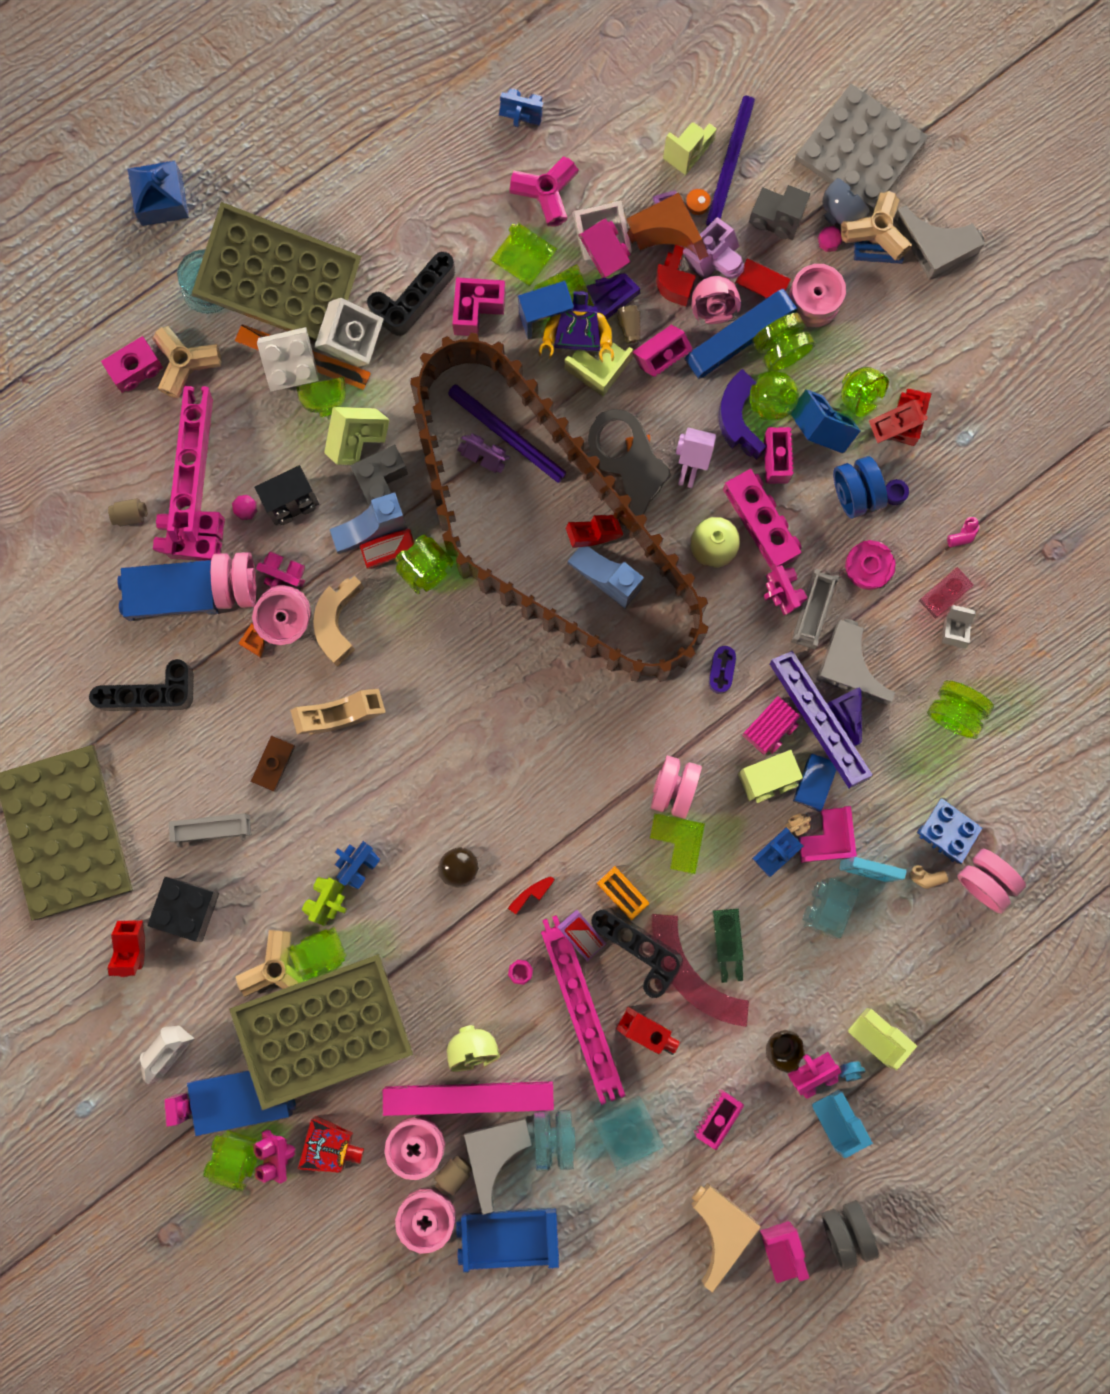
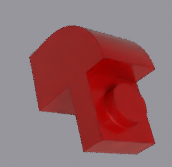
[656,245,696,307]
[107,920,145,977]

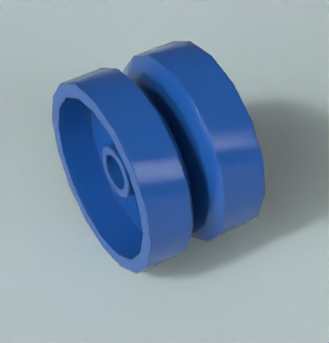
[833,456,888,519]

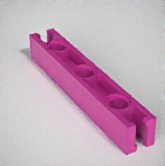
[167,386,213,542]
[383,1081,554,1116]

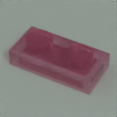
[919,567,974,619]

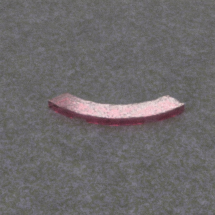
[652,914,749,1027]

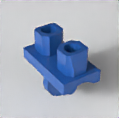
[499,88,544,127]
[752,827,804,878]
[334,841,380,889]

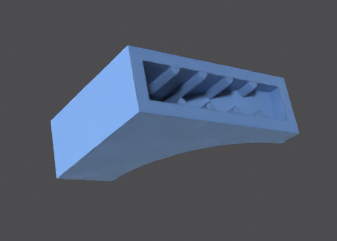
[330,492,408,554]
[568,546,644,609]

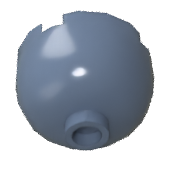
[822,178,870,226]

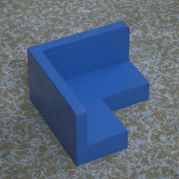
[518,281,574,339]
[790,389,861,453]

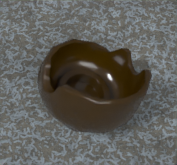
[438,847,479,888]
[766,1030,805,1073]

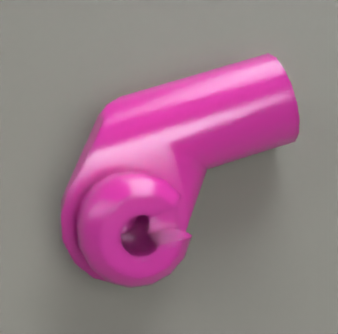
[947,517,979,548]

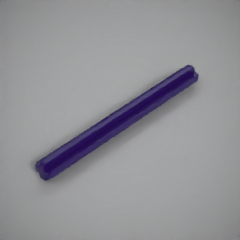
[706,95,755,226]
[448,384,566,483]

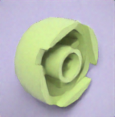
[690,517,740,568]
[447,1025,500,1072]

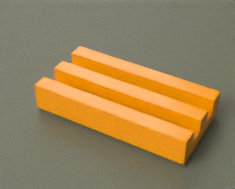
[596,866,650,921]

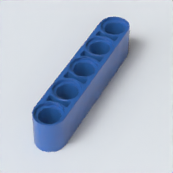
[684,289,798,379]

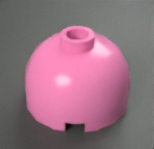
[692,276,741,324]

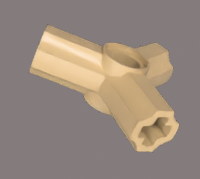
[841,191,912,261]
[152,326,222,398]
[235,930,309,997]

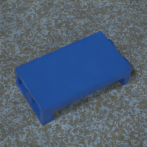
[117,560,219,621]
[187,1070,296,1136]
[456,1208,559,1273]

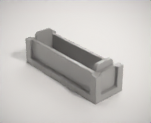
[791,569,839,650]
[169,813,252,847]

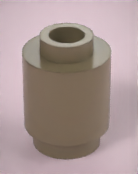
[108,498,148,527]
[434,1155,472,1196]

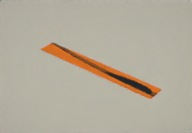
[235,324,371,389]

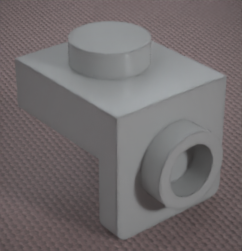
[942,605,976,649]

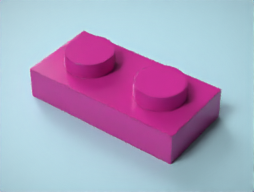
[164,1093,192,1126]

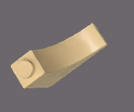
[692,1183,760,1293]

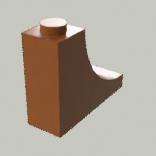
[626,193,709,260]

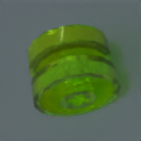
[752,313,816,373]
[927,680,994,739]

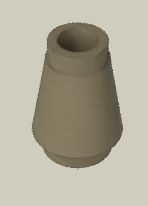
[617,305,641,343]

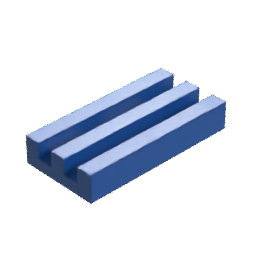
[854,240,904,264]

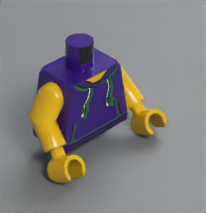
[538,291,614,362]

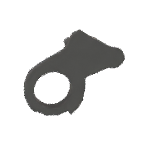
[586,409,671,516]

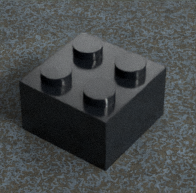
[254,465,320,526]
[147,876,219,942]

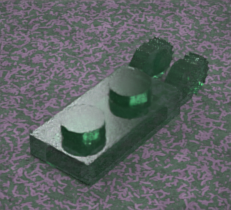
[712,909,744,983]

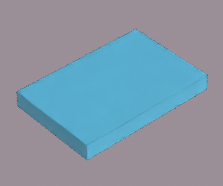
[839,857,907,882]

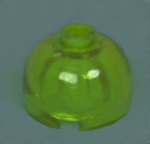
[841,366,889,417]
[750,371,799,421]
[295,377,346,417]

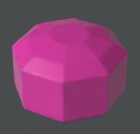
[818,226,842,252]
[232,495,258,520]
[508,959,533,985]

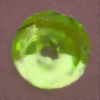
[395,534,453,594]
[286,927,347,981]
[203,1130,259,1192]

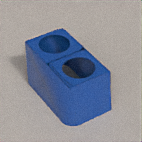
[793,754,836,812]

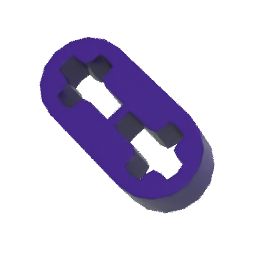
[709,646,736,694]

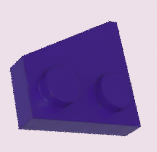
[574,273,641,320]
[827,687,862,746]

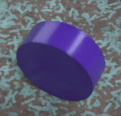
[886,479,909,505]

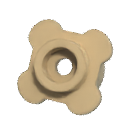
[785,813,811,836]

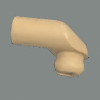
[910,865,948,889]

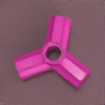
[509,156,579,227]

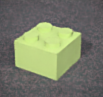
[738,750,803,803]

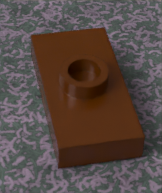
[250,736,295,792]

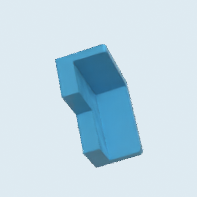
[812,1090,873,1158]

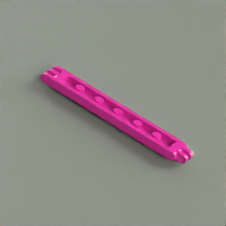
[541,915,626,1105]

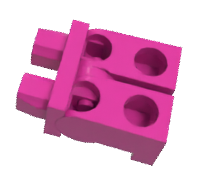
[153,511,225,561]

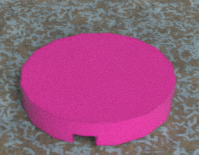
[845,540,896,590]

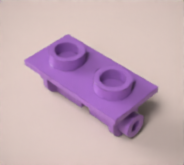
[457,433,510,473]

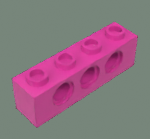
[723,469,802,571]

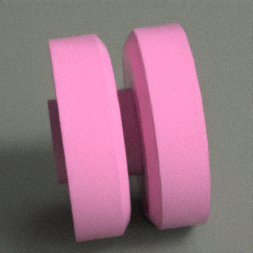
[789,264,846,327]
[211,552,257,609]
[252,585,311,645]
[650,755,701,820]
[957,849,1026,914]
[385,1116,445,1180]
[395,1187,456,1253]

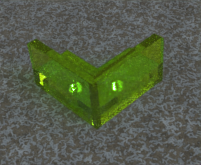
[649,813,705,875]

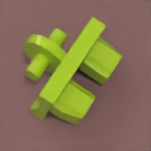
[302,877,347,926]

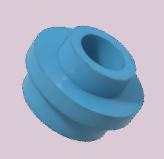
[839,1062,865,1082]

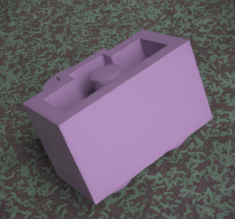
[683,217,744,279]
[676,427,716,488]

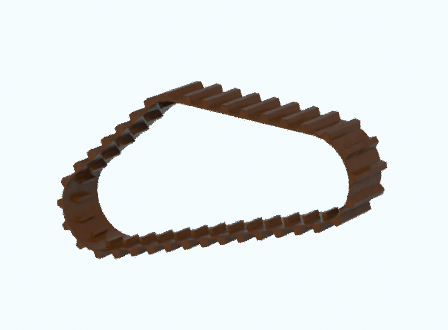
[410,333,709,682]

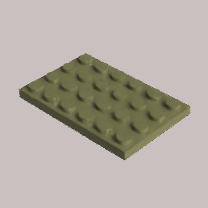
[191,202,362,342]
[0,745,133,921]
[229,954,413,1110]

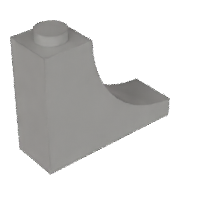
[893,205,985,279]
[816,619,895,705]
[464,1117,536,1214]

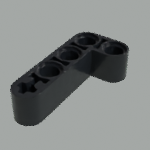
[367,252,455,336]
[89,659,194,711]
[591,908,683,998]

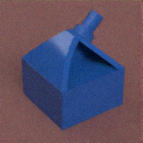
[127,160,189,226]

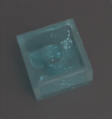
[802,878,860,939]
[593,1095,664,1171]

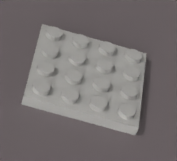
[795,83,929,212]

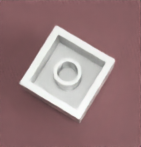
[314,298,384,367]
[257,327,319,392]

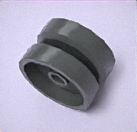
[821,1200,879,1271]

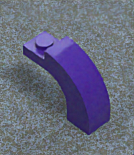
[718,369,767,460]

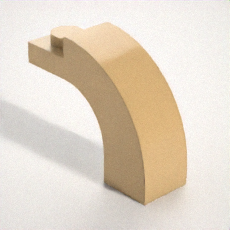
[313,576,364,667]
[290,689,386,735]

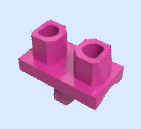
[256,552,305,588]
[763,565,807,616]
[787,1052,842,1099]
[253,1129,295,1184]

